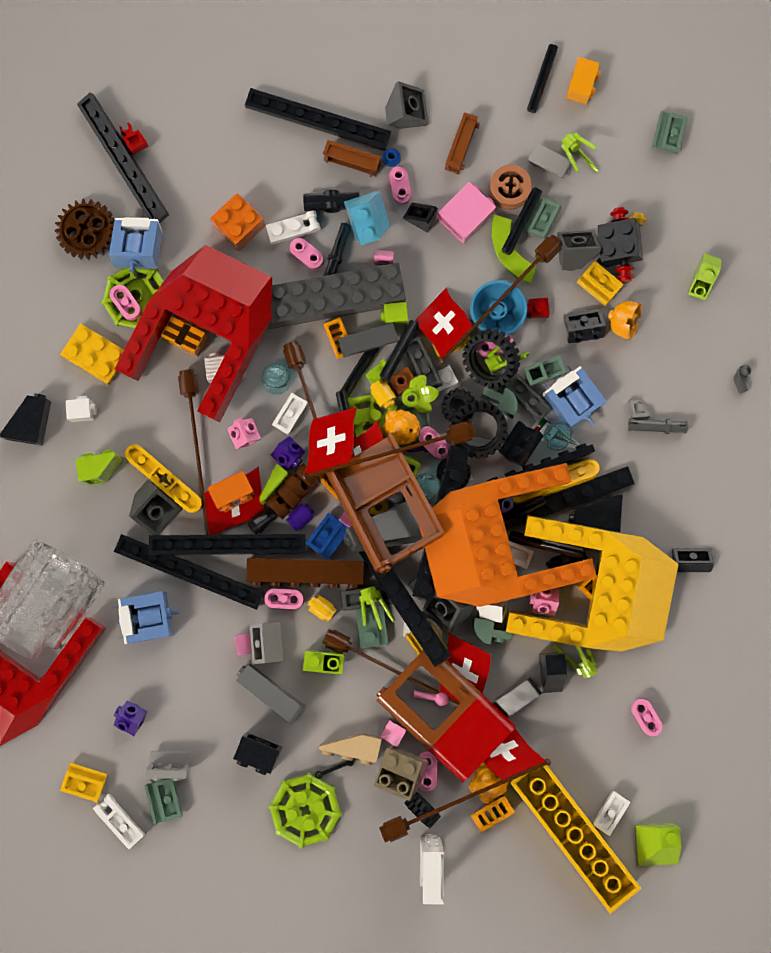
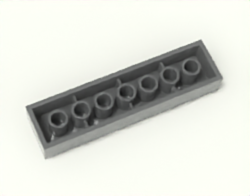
[267,263,406,330]

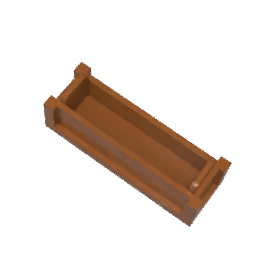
[445,112,480,174]
[323,140,381,177]

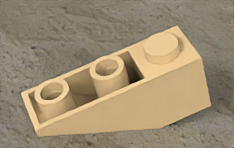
[318,733,382,765]

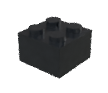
[233,732,282,775]

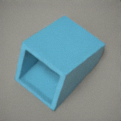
[344,190,390,245]

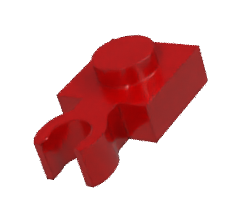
[119,122,148,155]
[527,297,550,319]

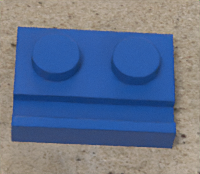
[305,513,349,560]

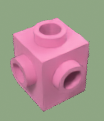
[228,417,261,449]
[529,588,559,616]

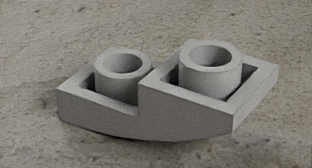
[528,144,571,179]

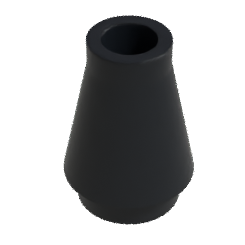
[247,509,277,534]

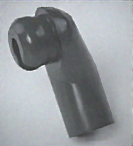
[733,365,752,394]

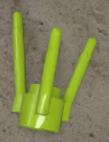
[561,132,599,172]
[485,346,530,373]
[359,586,395,630]
[553,644,598,679]

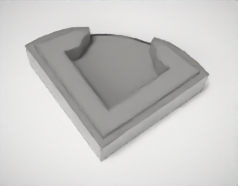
[628,400,651,419]

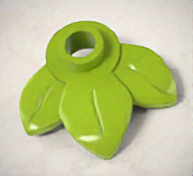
[402,375,440,413]

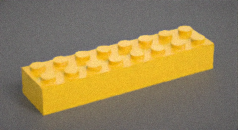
[509,765,641,914]

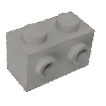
[250,622,283,664]

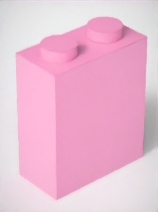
[437,182,496,244]

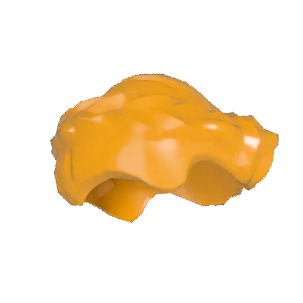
[381,410,420,446]
[469,765,508,804]

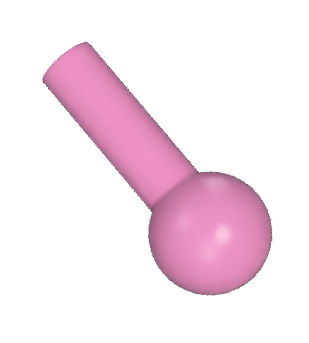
[413,690,449,706]

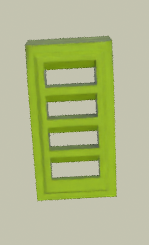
[259,464,288,505]

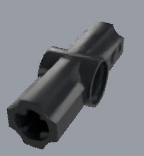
[303,189,360,213]

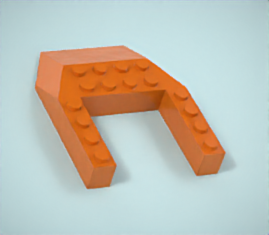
[419,463,597,607]

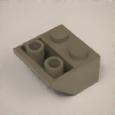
[374,746,429,801]

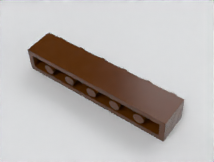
[246,558,364,589]

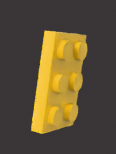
[60,323,124,385]

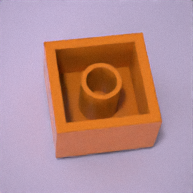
[210,193,265,251]
[207,471,255,512]

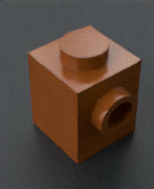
[388,367,414,397]

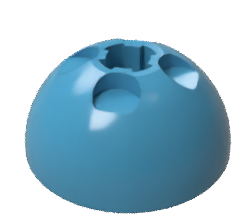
[470,281,527,336]

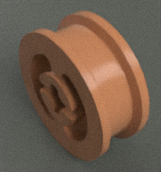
[489,165,532,210]

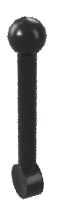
[315,760,354,779]

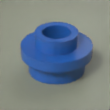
[382,148,401,167]

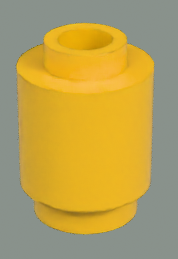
[370,380,397,409]
[307,595,337,622]

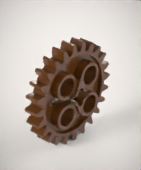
[55,199,115,260]

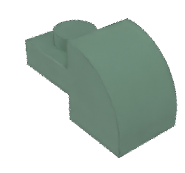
[524,355,567,386]
[481,387,518,419]
[473,618,512,645]

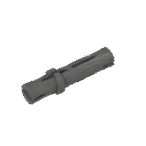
[628,419,688,434]

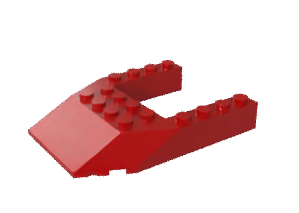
[114,245,272,422]
[0,561,106,746]

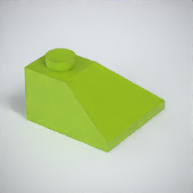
[635,823,681,866]

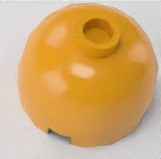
[608,301,642,340]

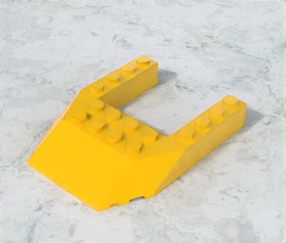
[505,515,678,652]

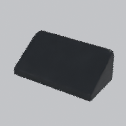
[672,548,714,572]

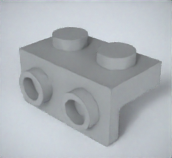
[146,751,190,781]

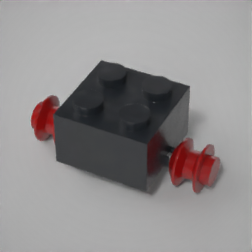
[598,207,643,283]

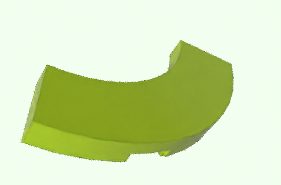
[491,214,537,284]

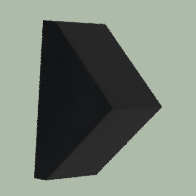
[403,202,438,233]

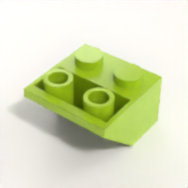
[75,450,123,486]

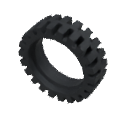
[462,329,521,388]
[450,400,508,459]

